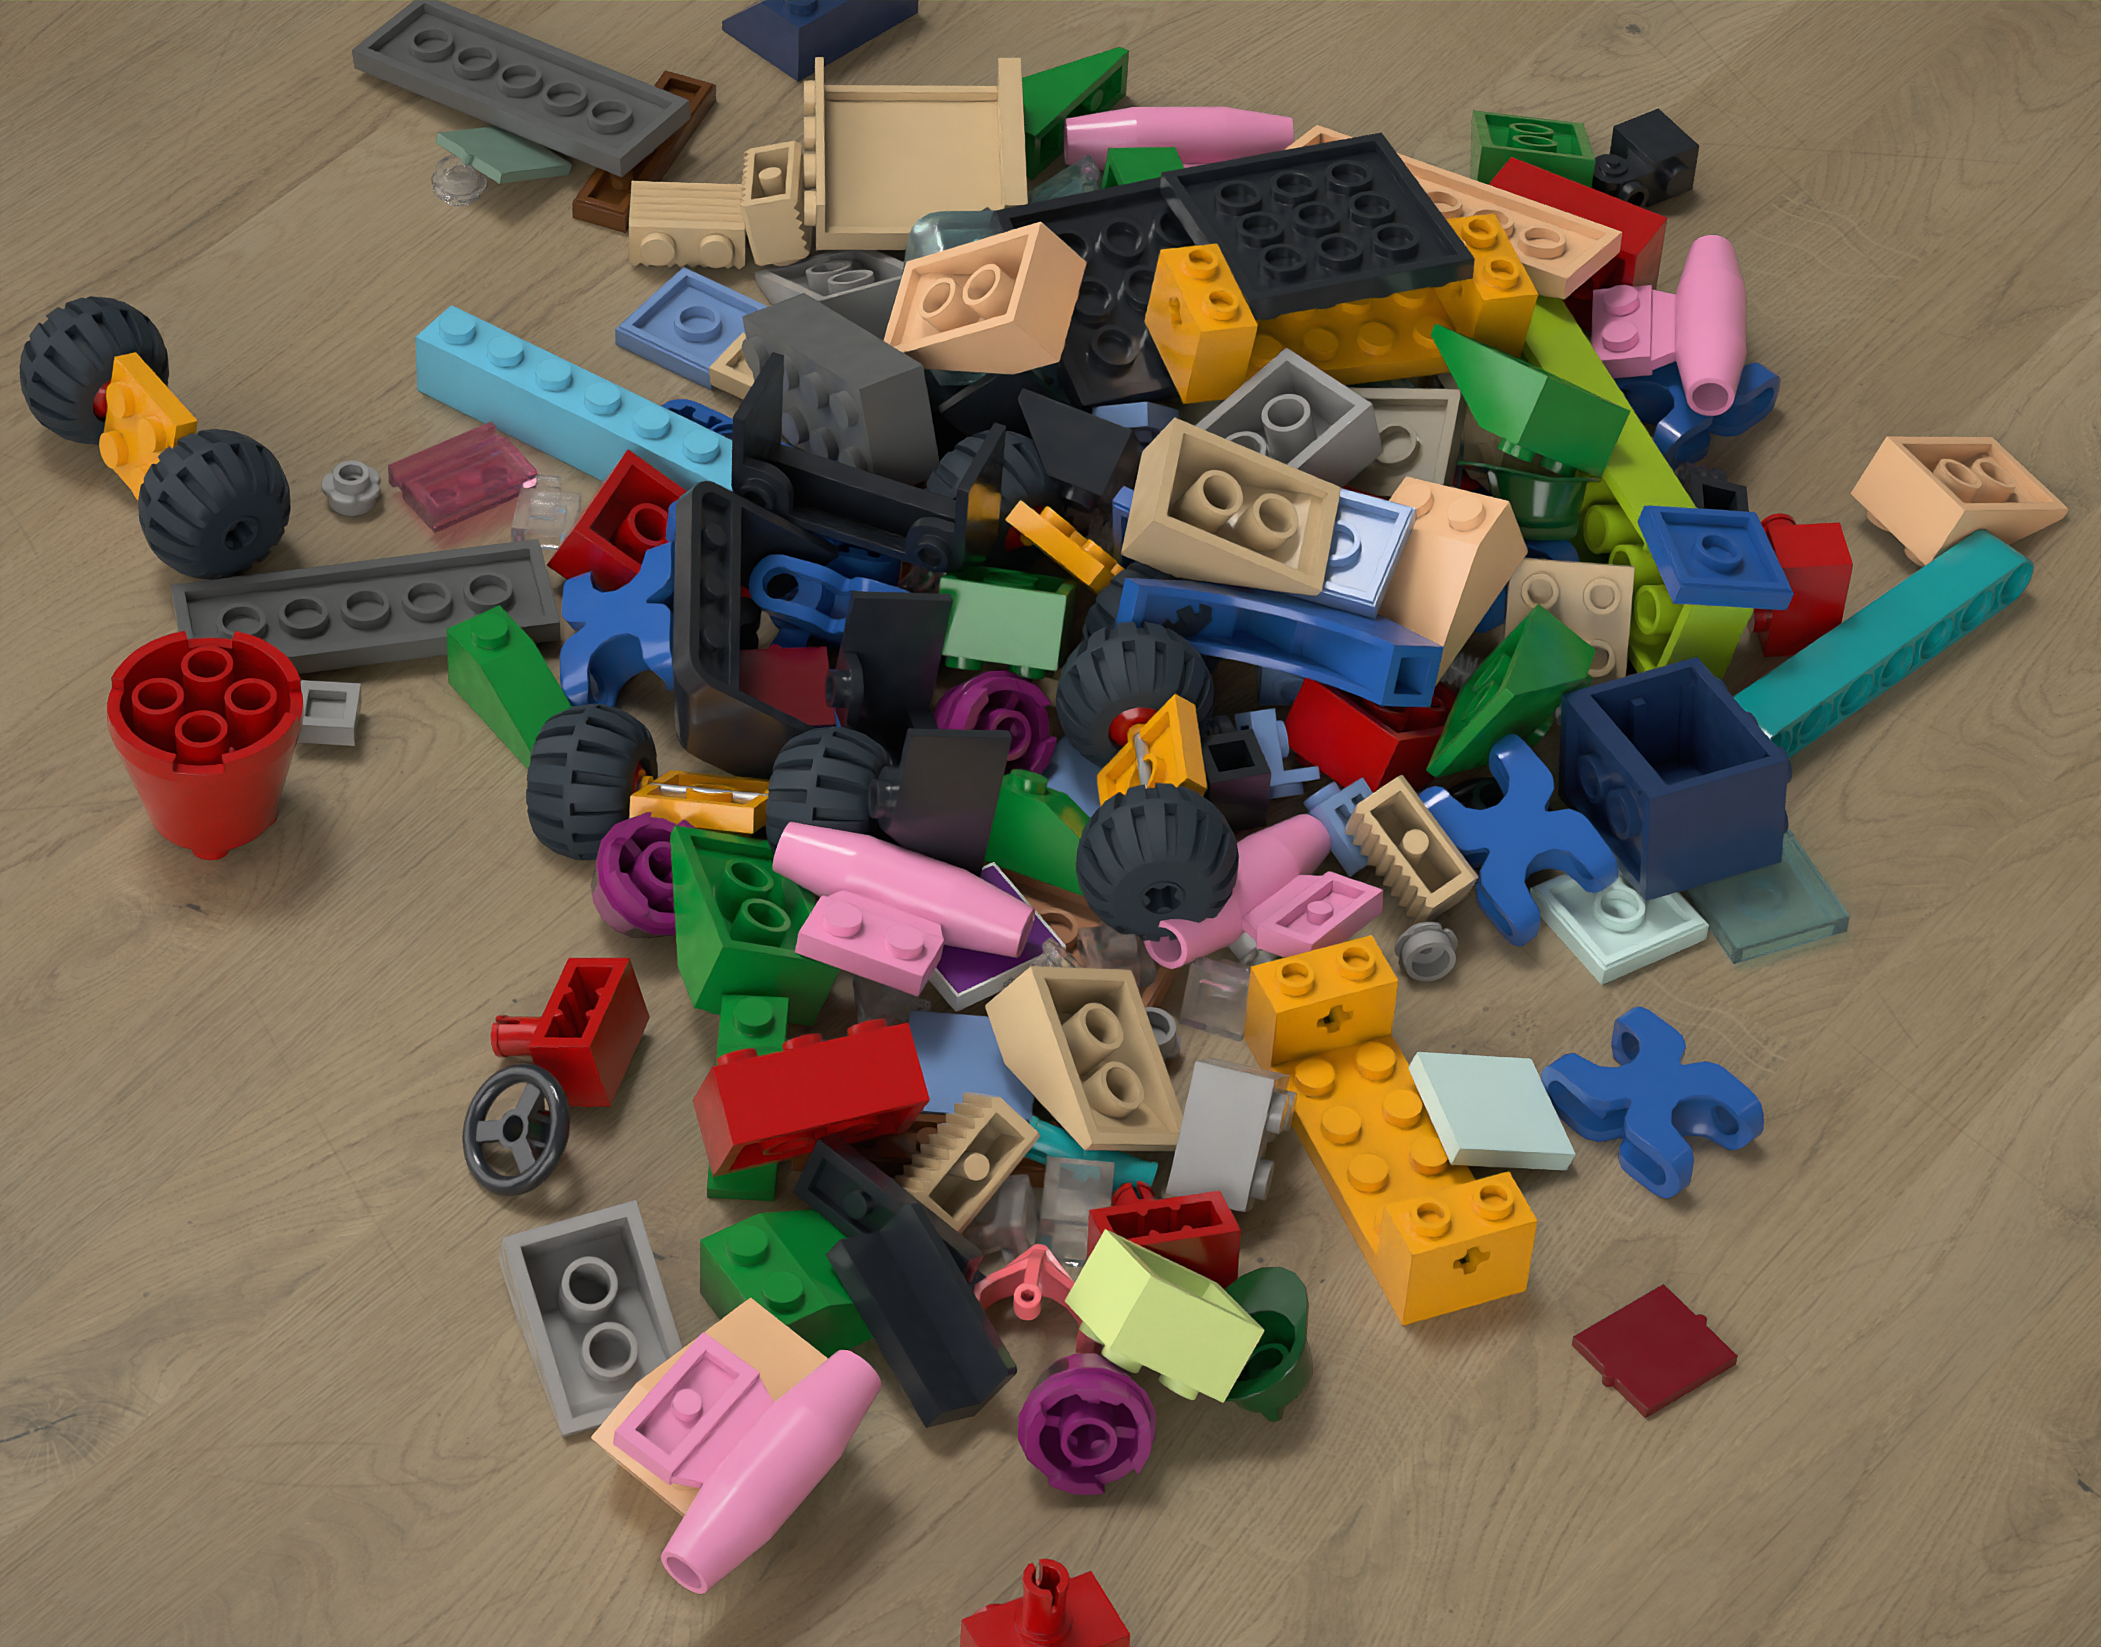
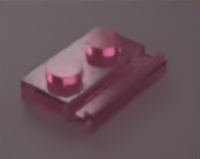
[388,421,538,533]

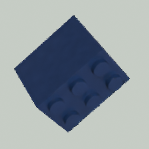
[1558,657,1792,901]

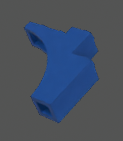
[1114,578,1444,707]

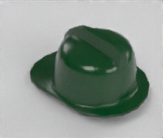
[1456,461,1602,541]
[1225,1266,1313,1422]

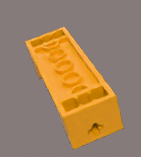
[1144,214,1538,404]
[1243,935,1538,1326]

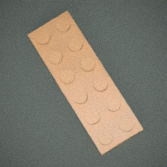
[1284,125,1622,299]

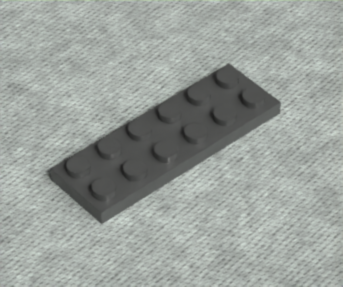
[352,0,691,177]
[171,539,560,674]

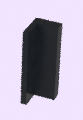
[793,1133,986,1291]
[826,1201,1017,1428]

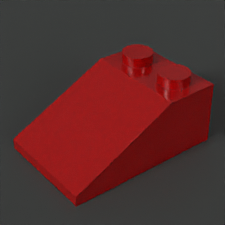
[547,449,751,598]
[1284,678,1457,793]

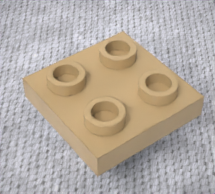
[1503,558,1635,687]

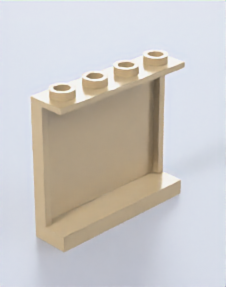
[804,57,1028,250]

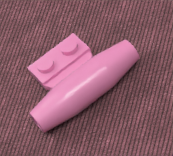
[1064,106,1294,171]
[1591,235,1747,416]
[1144,814,1383,969]
[773,822,1035,997]
[613,1332,881,1594]

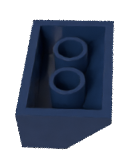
[722,0,919,82]

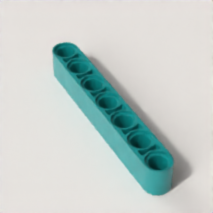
[1733,529,2034,758]

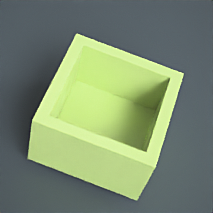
[1065,1229,1265,1403]

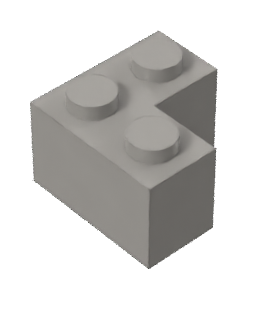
[1166,1057,1297,1212]

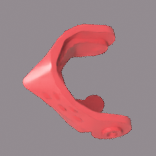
[973,1244,1101,1355]

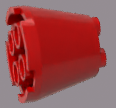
[107,631,304,861]

